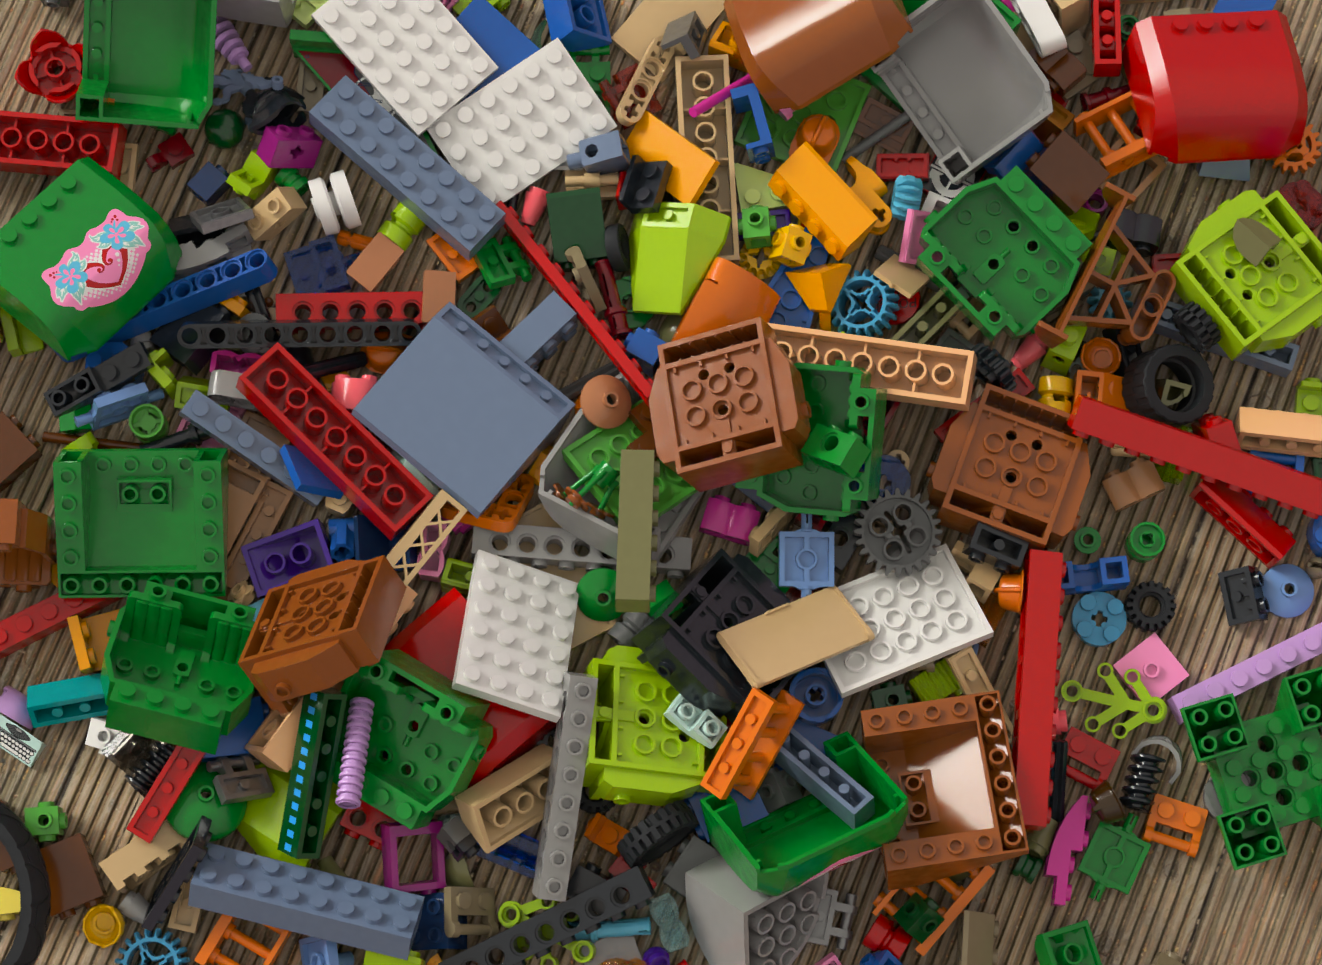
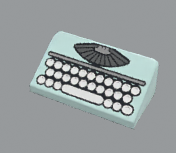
[0,714,46,768]

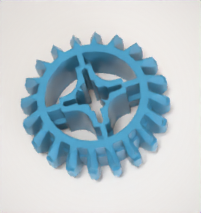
[831,269,900,337]
[115,928,191,965]

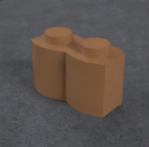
[1101,457,1165,513]

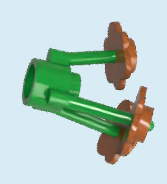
[553,460,620,520]

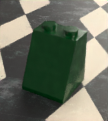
[546,187,608,272]

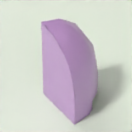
[0,685,33,731]

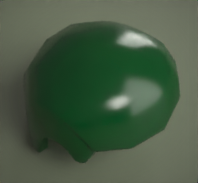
[204,109,246,149]

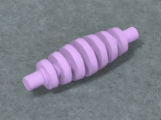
[215,16,252,72]

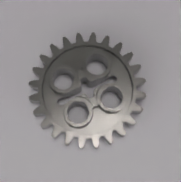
[853,488,943,577]

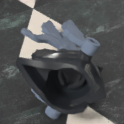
[213,69,307,135]

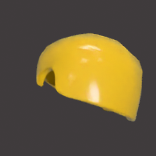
[82,904,125,948]

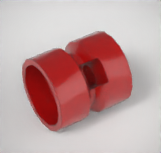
[861,913,912,960]

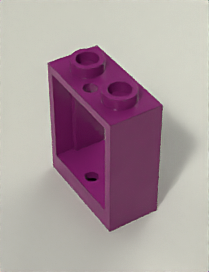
[381,818,446,895]

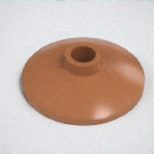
[580,375,632,429]

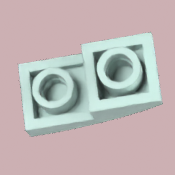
[663,694,728,749]

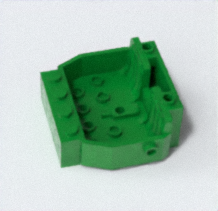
[916,165,1092,342]
[735,360,887,521]
[100,581,256,755]
[333,649,493,830]

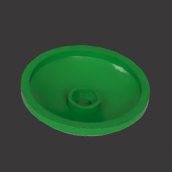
[166,762,247,842]

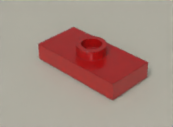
[876,153,931,182]

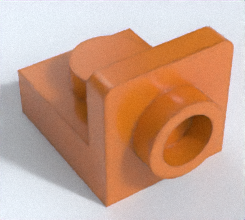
[584,812,630,858]

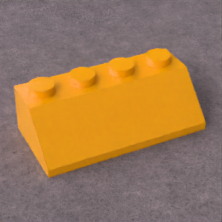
[768,141,878,262]

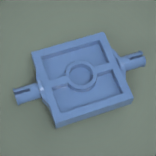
[74,382,164,431]
[778,513,834,598]

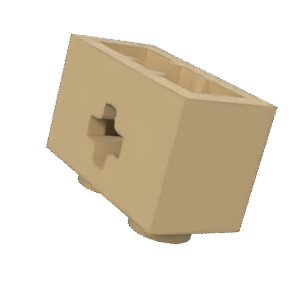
[244,187,308,241]

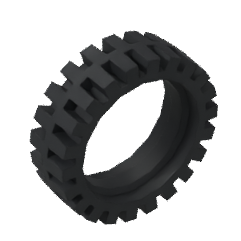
[617,800,698,868]

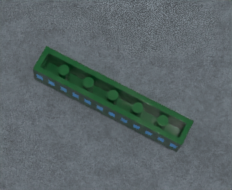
[278,687,348,859]

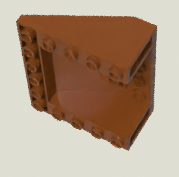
[860,690,1029,891]

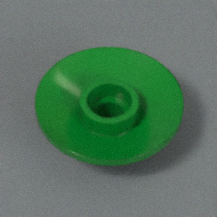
[576,568,624,621]

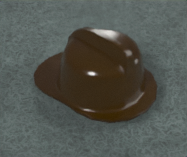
[1089,780,1126,824]

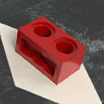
[339,799,397,851]

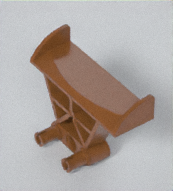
[1034,182,1176,349]

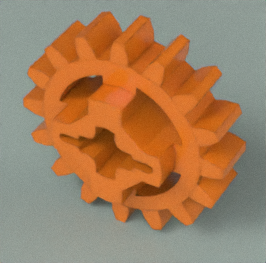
[1265,124,1322,176]

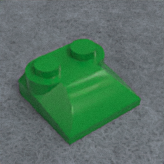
[1034,920,1102,965]

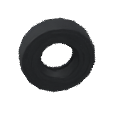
[604,223,630,272]

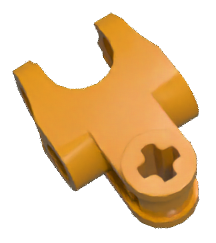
[845,156,892,236]

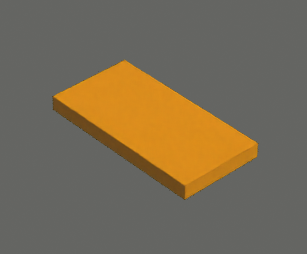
[626,110,720,204]

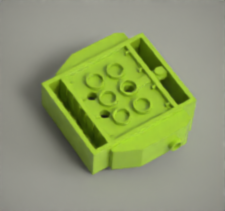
[1170,190,1322,361]
[583,645,727,806]

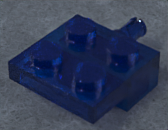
[283,234,360,293]

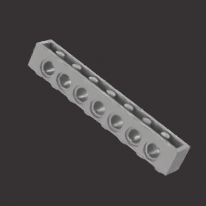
[471,525,692,579]
[532,671,598,902]

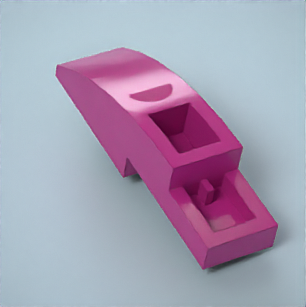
[1043,795,1092,907]

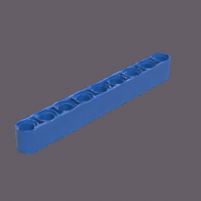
[49,249,278,363]

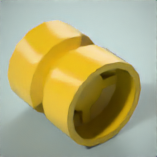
[1037,375,1074,414]

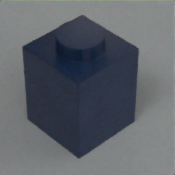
[187,161,231,207]

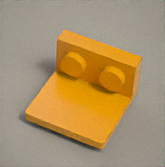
[67,609,120,675]

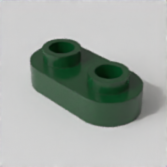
[457,274,502,318]

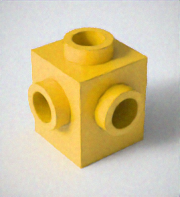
[769,224,813,268]

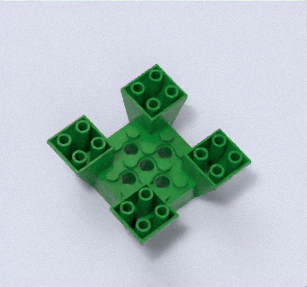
[1180,667,1322,871]

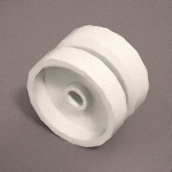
[307,169,362,237]

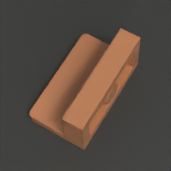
[346,232,404,292]
[421,270,456,324]

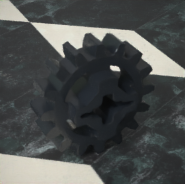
[970,342,1017,392]

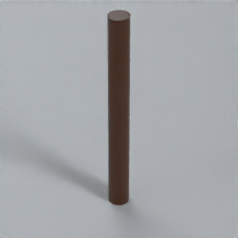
[42,431,143,449]

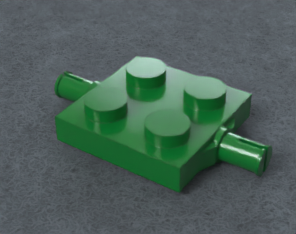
[1077,813,1151,902]

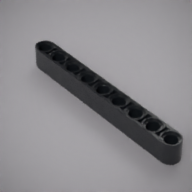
[177,318,421,349]

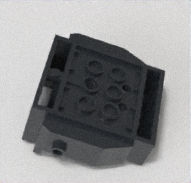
[631,548,795,724]

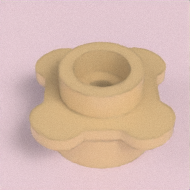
[227,580,255,606]

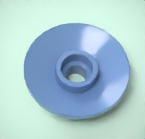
[1262,564,1314,618]

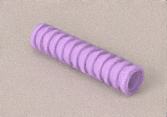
[335,697,375,809]

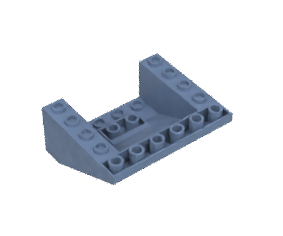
[351,302,576,519]

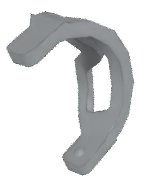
[1131,735,1183,785]

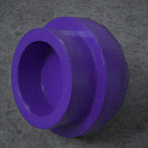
[642,946,670,965]

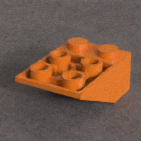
[1071,370,1129,412]

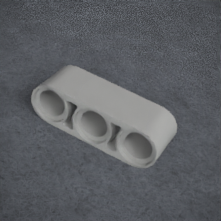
[207,370,260,412]

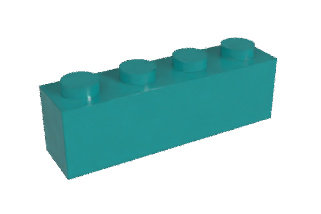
[27,673,108,728]

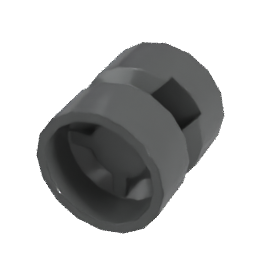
[607,612,650,648]

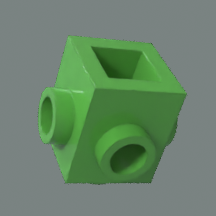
[738,205,777,249]
[24,801,68,842]

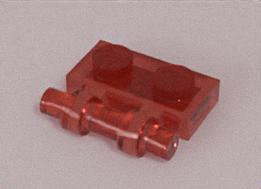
[598,63,663,130]

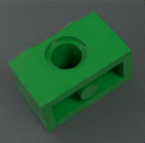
[800,423,871,479]

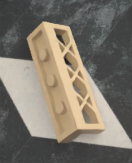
[386,489,468,586]

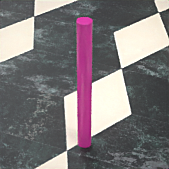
[689,74,753,118]

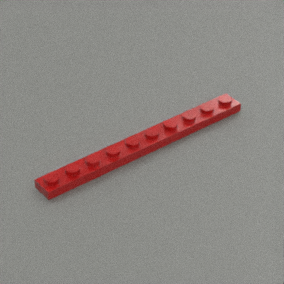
[496,200,653,408]

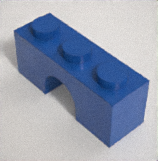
[1061,556,1130,595]

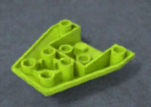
[629,202,732,315]
[237,761,346,868]

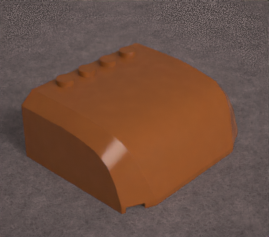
[723,0,913,114]

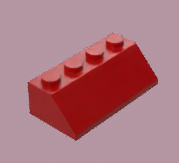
[1189,480,1296,569]

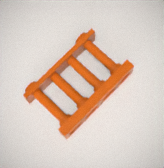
[1073,91,1157,180]
[700,687,805,800]
[872,865,996,957]
[194,914,292,965]

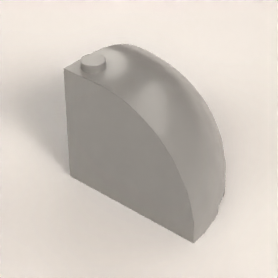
[685,855,829,965]

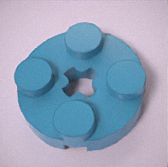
[1071,592,1127,647]

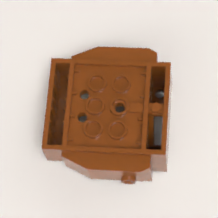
[649,317,812,492]
[926,383,1091,554]
[0,498,57,593]
[238,555,407,714]

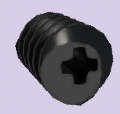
[124,742,175,798]
[1119,753,1166,814]

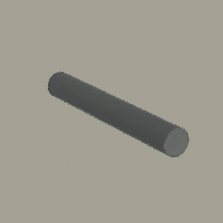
[842,112,911,164]

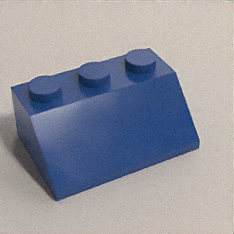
[543,0,612,52]

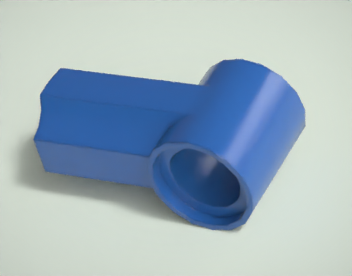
[328,517,355,562]

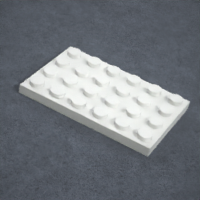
[311,0,498,137]
[427,37,617,204]
[823,544,994,698]
[452,549,579,723]

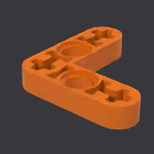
[440,473,534,533]

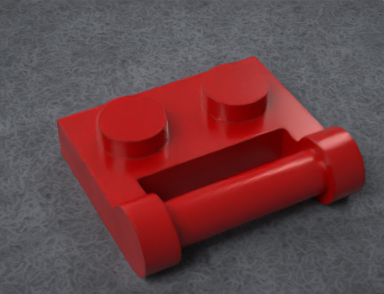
[1050,726,1121,791]

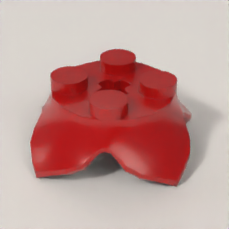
[15,28,83,104]

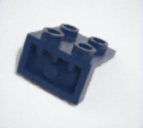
[353,514,418,573]
[411,892,467,951]

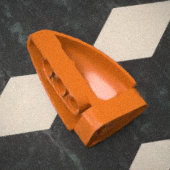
[652,257,781,382]

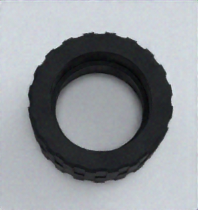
[1122,344,1214,427]

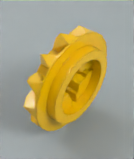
[739,243,781,280]

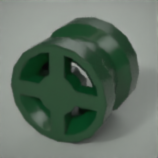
[1011,854,1044,885]

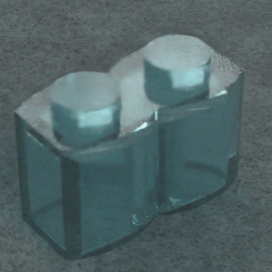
[649,893,689,954]

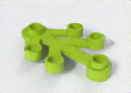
[1061,662,1167,739]
[498,899,596,965]

